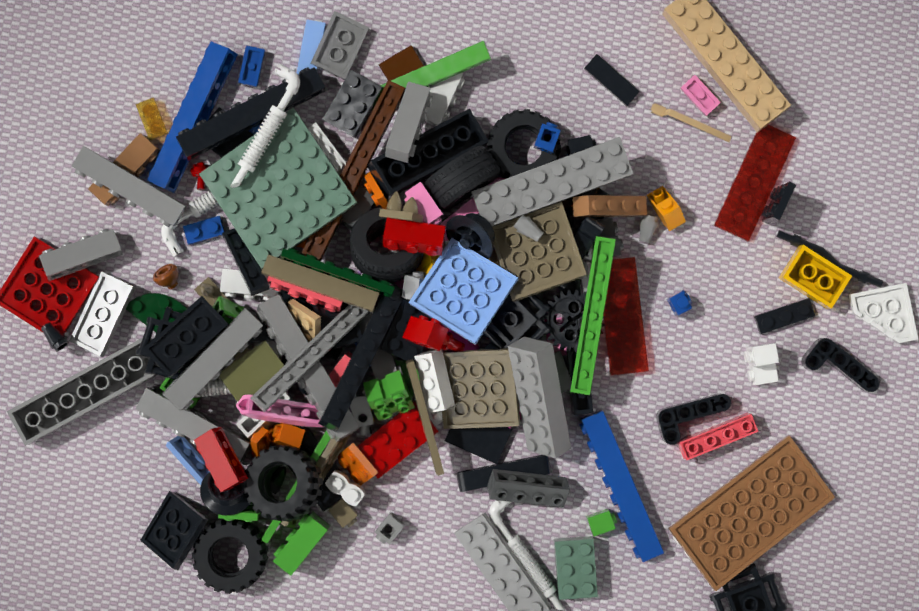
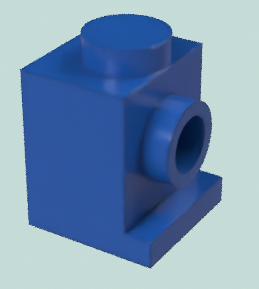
[533,122,561,154]
[666,290,692,316]

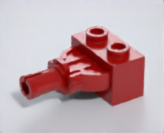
[402,315,465,352]

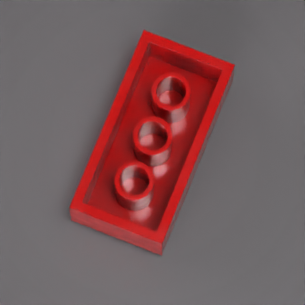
[357,400,439,479]

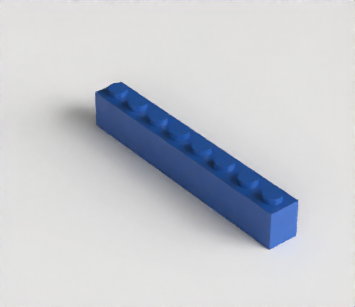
[147,41,238,193]
[579,410,664,562]

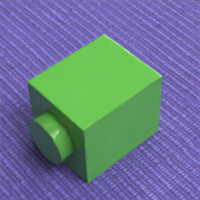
[586,509,617,536]

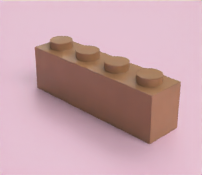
[88,133,161,206]
[573,195,647,217]

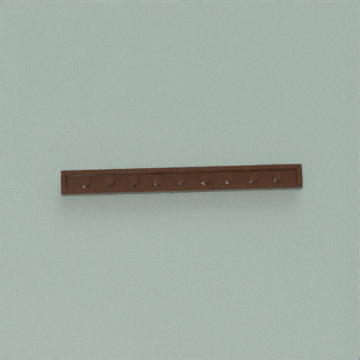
[302,80,406,261]

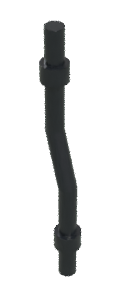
[776,230,883,287]

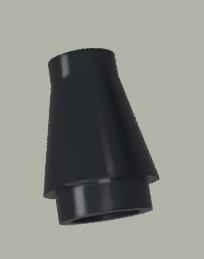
[41,322,69,352]

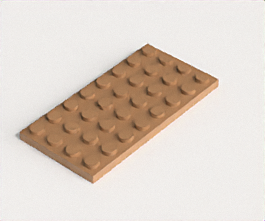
[668,435,835,591]

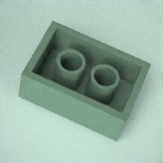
[554,536,598,600]

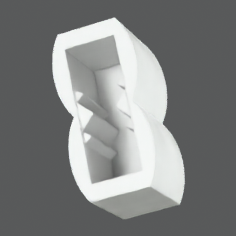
[325,470,366,506]

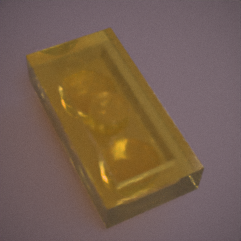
[135,98,168,141]

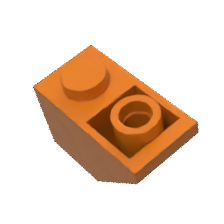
[268,423,305,448]

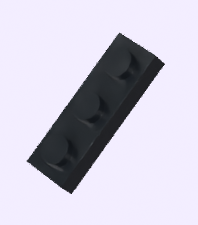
[754,298,815,334]

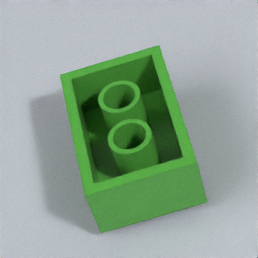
[273,512,331,576]

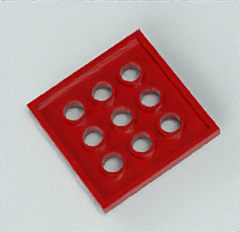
[0,236,99,334]

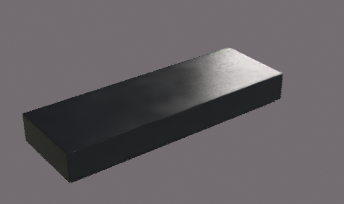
[584,54,640,107]

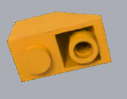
[646,185,686,231]

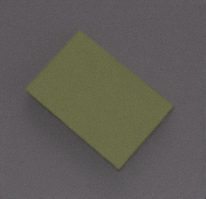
[219,340,284,402]

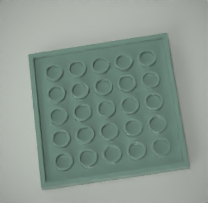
[199,108,358,269]

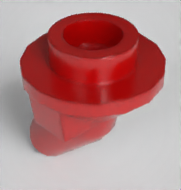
[190,162,209,191]

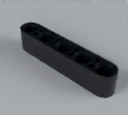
[456,455,552,492]

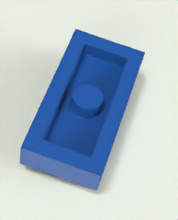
[238,45,266,88]
[183,216,225,245]

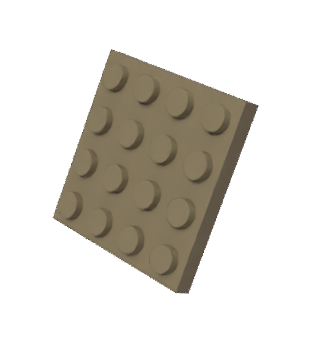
[492,202,588,302]
[442,348,520,429]

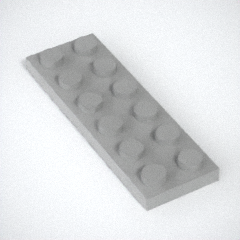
[454,513,552,611]

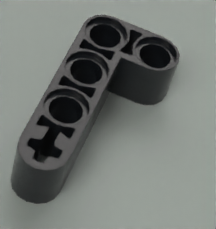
[557,216,605,291]
[801,338,880,392]
[656,393,731,445]

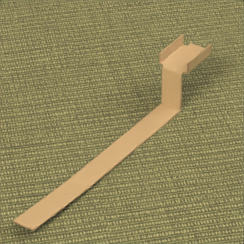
[651,103,732,142]

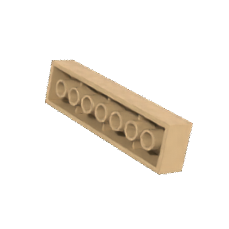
[662,0,791,133]

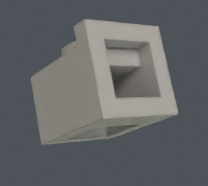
[375,513,405,545]

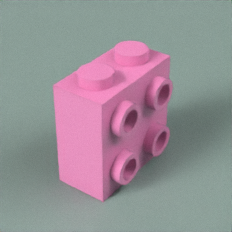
[404,182,443,225]

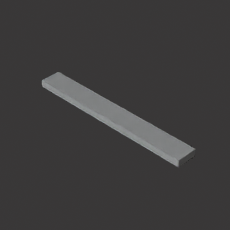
[250,304,375,412]

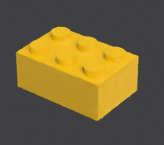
[778,245,852,309]

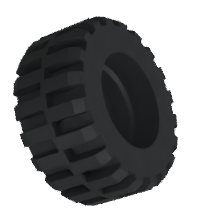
[487,109,561,179]
[244,445,323,521]
[192,519,269,594]

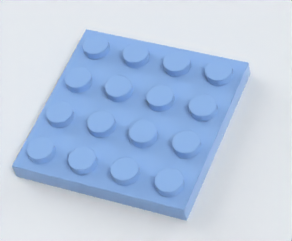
[409,238,518,345]

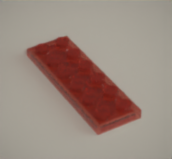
[713,125,796,242]
[603,257,649,376]

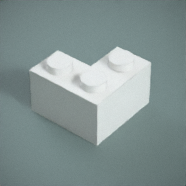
[744,343,779,385]

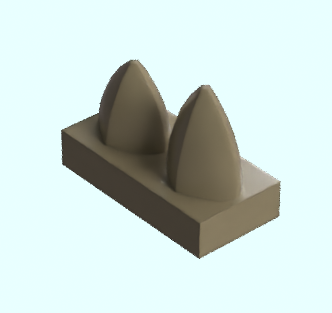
[379,191,423,222]
[194,277,231,307]

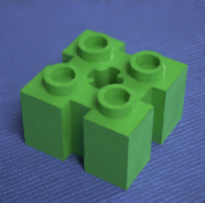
[363,370,415,420]

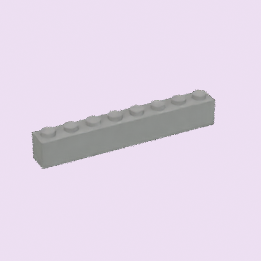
[256,294,359,442]

